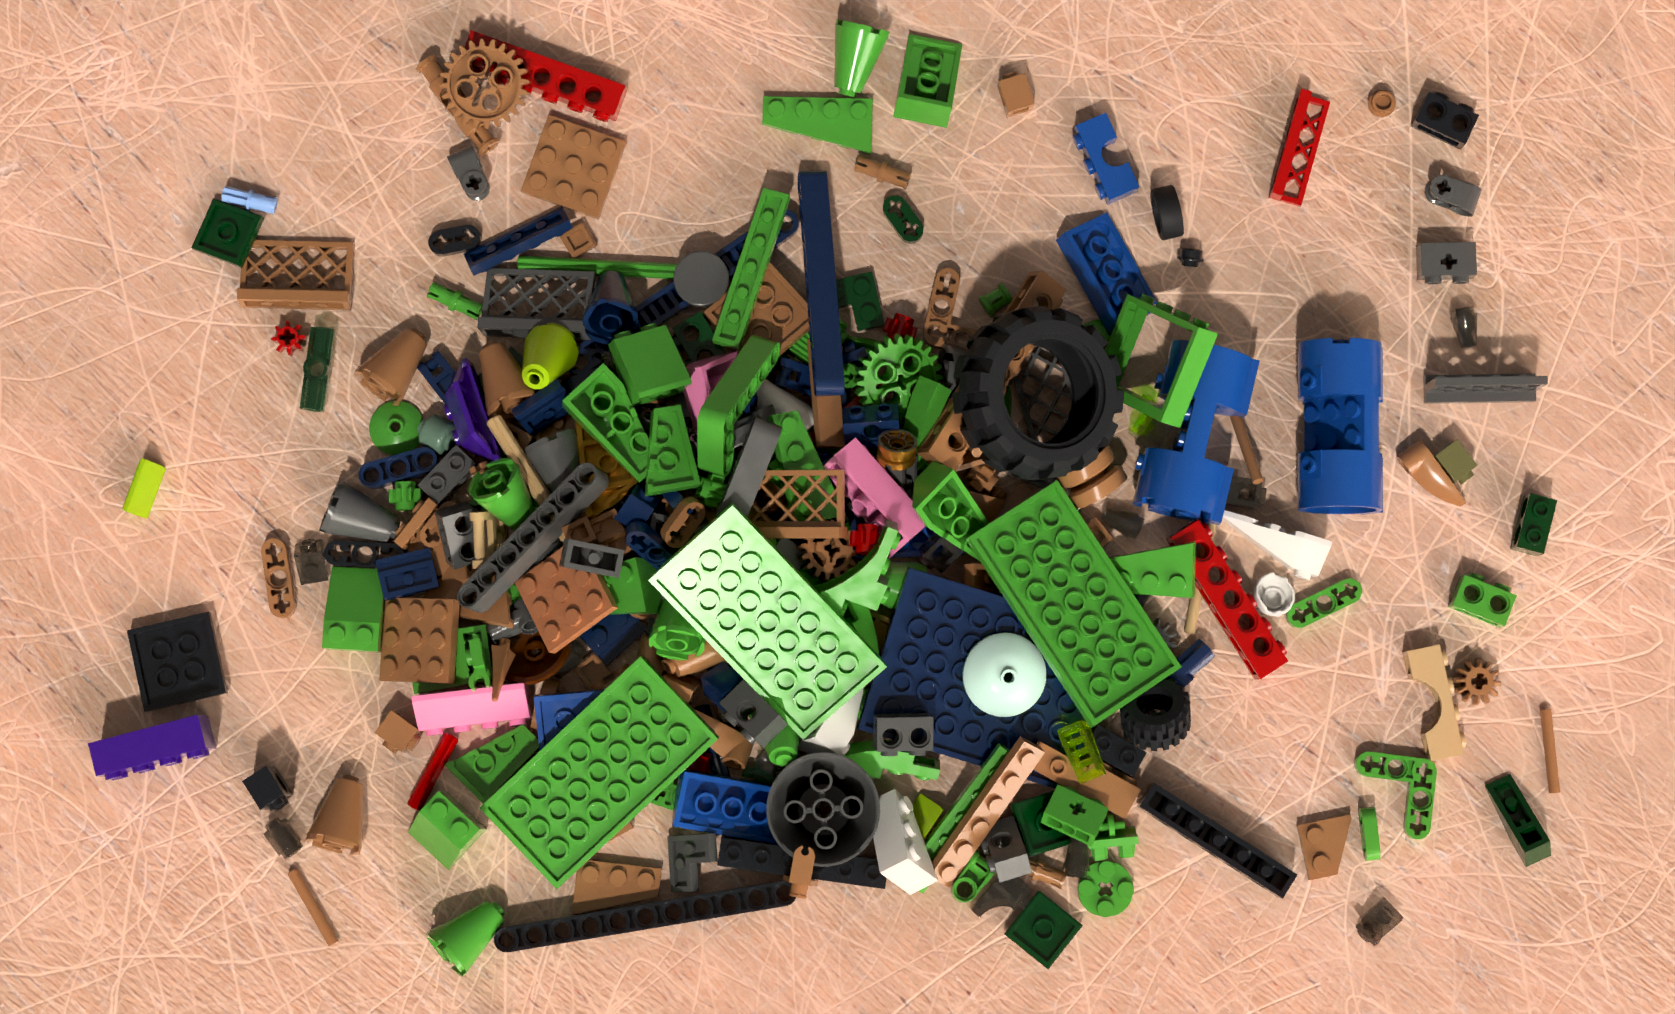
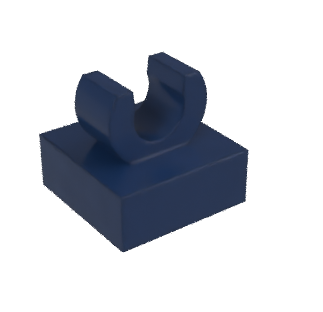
[842,340,868,367]

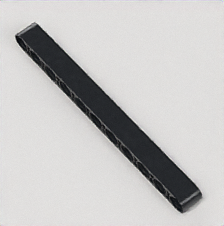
[494,880,796,952]

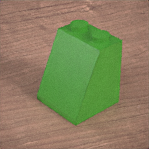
[608,323,692,407]
[408,791,487,870]

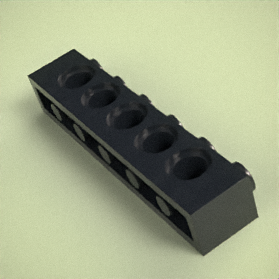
[1136,783,1297,899]
[717,837,886,889]

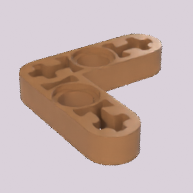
[923,268,977,350]

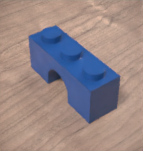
[1072,113,1139,205]

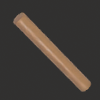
[1229,416,1263,484]
[1540,709,1560,793]
[288,868,338,946]

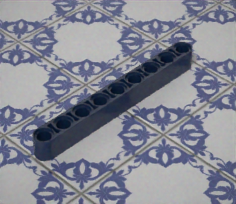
[798,170,844,396]

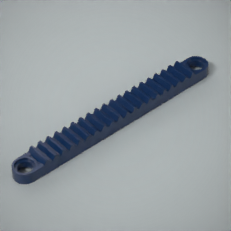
[569,209,799,375]

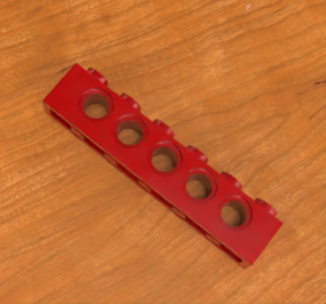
[464,30,627,122]
[1166,519,1288,680]

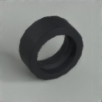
[1150,185,1184,240]

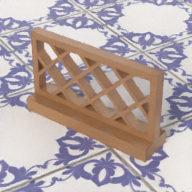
[237,240,354,310]
[751,470,847,538]

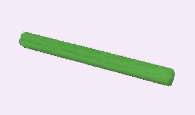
[517,255,677,279]

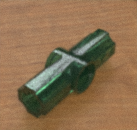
[300,326,335,412]

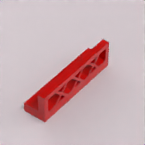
[1269,88,1330,207]

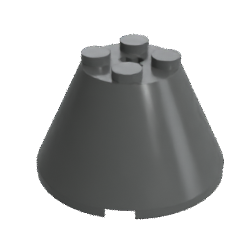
[766,752,880,867]

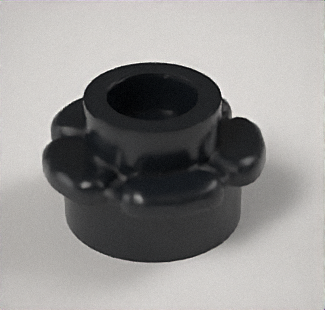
[1177,248,1204,267]

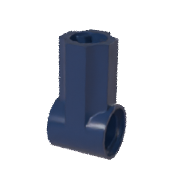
[1166,638,1215,687]

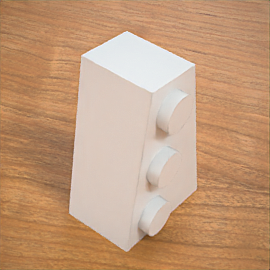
[873,789,938,895]

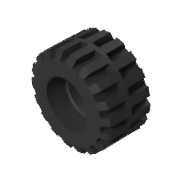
[1120,678,1191,751]

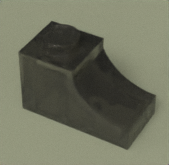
[970,877,1033,917]

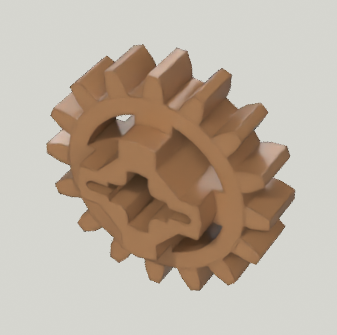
[797,520,858,582]

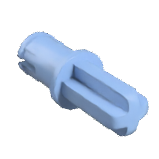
[221,186,278,215]

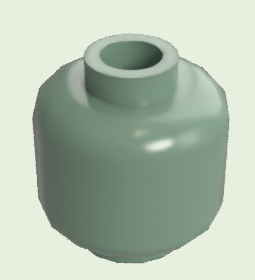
[417,414,457,455]

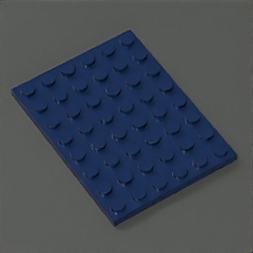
[857,567,1090,789]

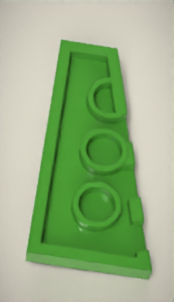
[762,96,873,155]

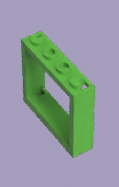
[1105,294,1218,428]

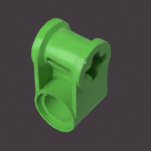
[951,849,995,903]

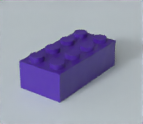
[88,715,216,781]

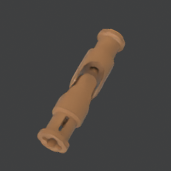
[416,54,500,156]

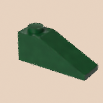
[1485,774,1551,867]

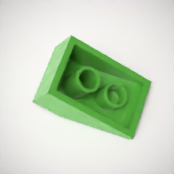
[893,34,963,128]
[322,567,385,653]

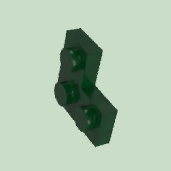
[836,271,885,332]

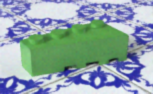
[602,557,662,615]

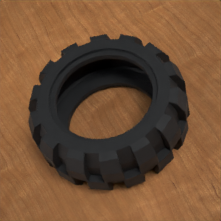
[952,306,1124,480]

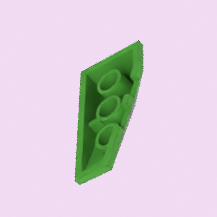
[562,363,649,483]

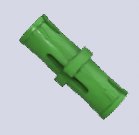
[427,281,483,321]

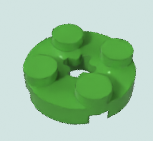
[1077,861,1134,917]

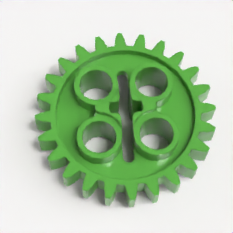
[853,334,943,425]

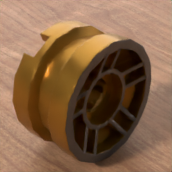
[877,429,917,471]

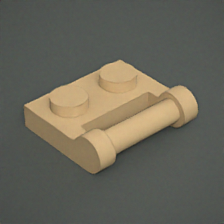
[469,511,508,569]

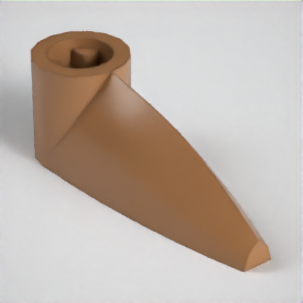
[1396,440,1466,507]
[694,709,754,770]

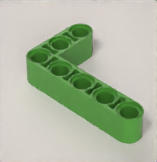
[697,335,781,477]

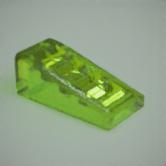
[1057,720,1106,784]

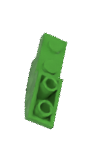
[844,740,940,780]

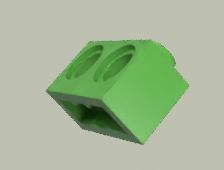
[1448,572,1517,628]

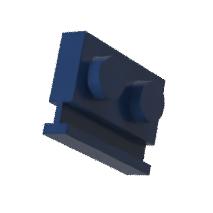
[511,379,570,437]
[375,547,439,601]
[579,614,647,666]

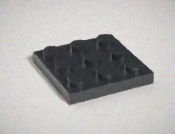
[127,612,228,712]

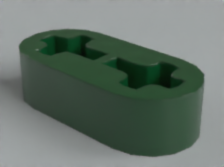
[883,195,923,244]

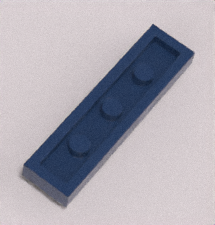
[464,206,573,276]

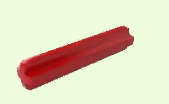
[407,733,458,810]

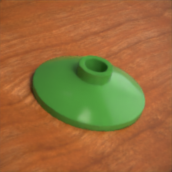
[369,401,423,455]

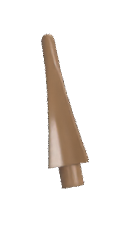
[491,638,516,702]

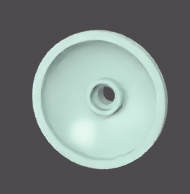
[962,632,1046,717]

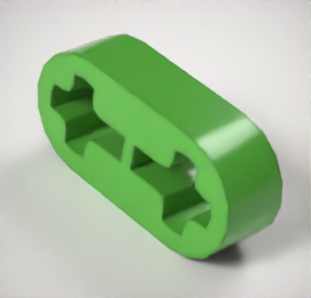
[1358,807,1381,861]

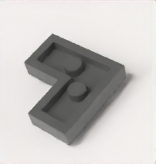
[667,833,718,892]

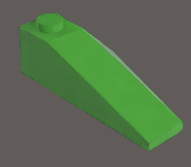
[912,461,989,561]

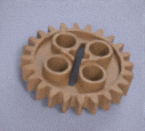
[440,39,530,129]

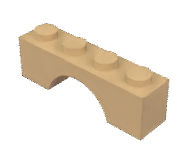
[1402,644,1466,761]

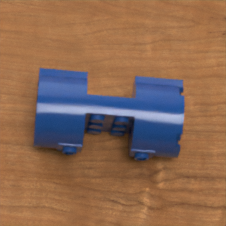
[1298,338,1383,515]
[1133,340,1260,525]

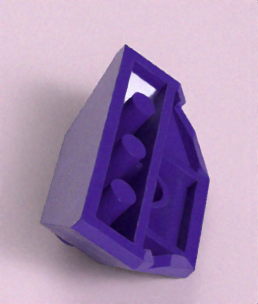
[444,358,506,461]

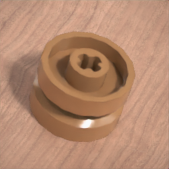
[1056,445,1128,509]

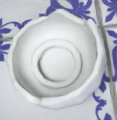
[1253,572,1295,616]

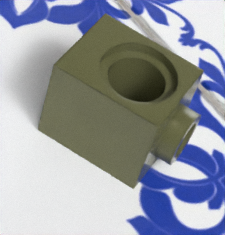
[1434,439,1478,484]

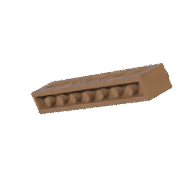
[916,270,1067,471]

